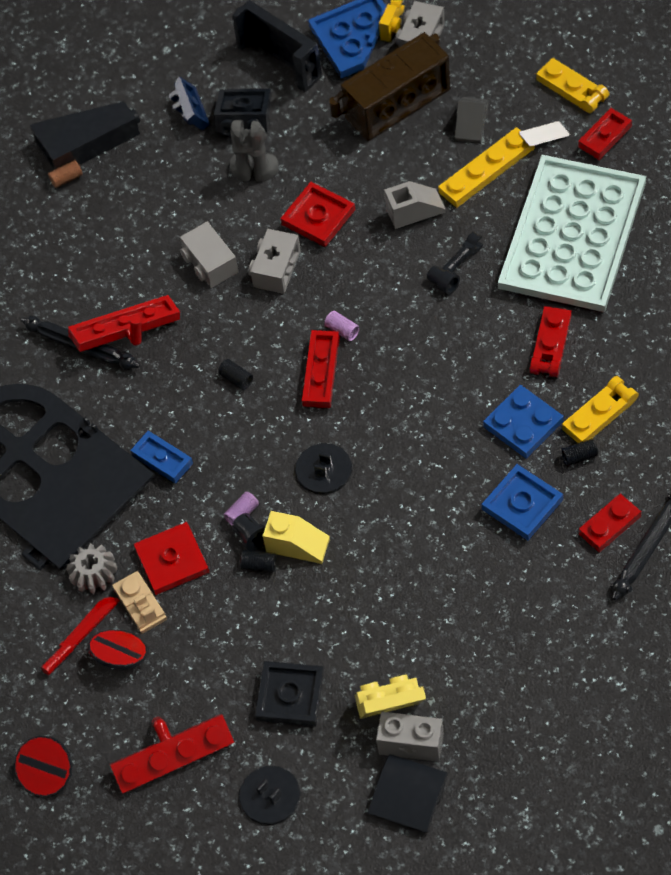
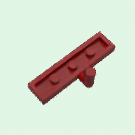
[68,295,180,352]
[110,714,235,794]

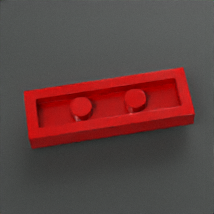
[302,330,340,408]

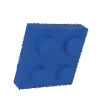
[483,384,564,459]
[481,464,563,540]

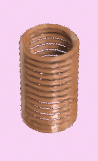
[48,160,82,188]

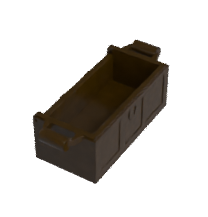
[329,32,451,141]

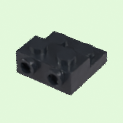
[214,88,272,136]

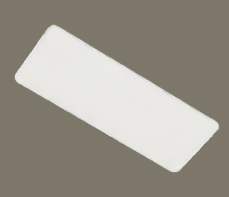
[519,121,570,146]

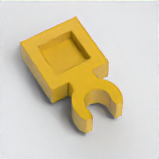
[379,0,405,42]

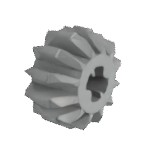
[67,543,117,594]

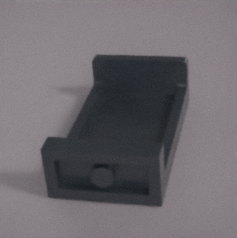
[232,0,322,93]

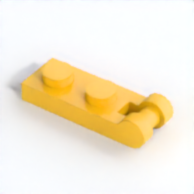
[536,58,610,113]
[562,376,639,443]

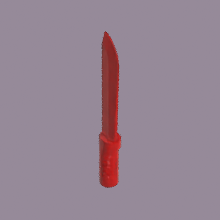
[41,597,120,675]

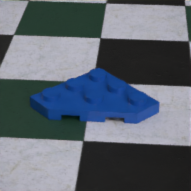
[308,0,386,78]

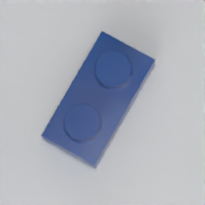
[130,431,193,484]

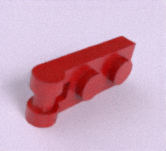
[530,306,572,378]

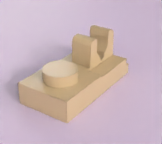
[112,571,167,634]

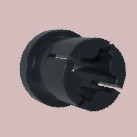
[231,513,265,551]

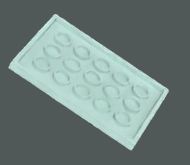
[498,155,646,312]

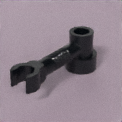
[427,232,484,295]

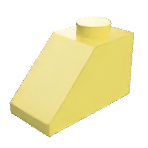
[263,511,330,564]

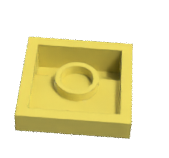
[354,675,426,719]

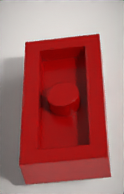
[578,108,632,160]
[579,493,641,553]

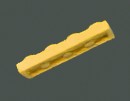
[438,127,535,208]

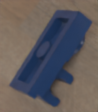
[169,77,210,130]

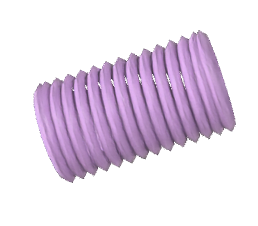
[324,311,359,341]
[224,492,259,525]

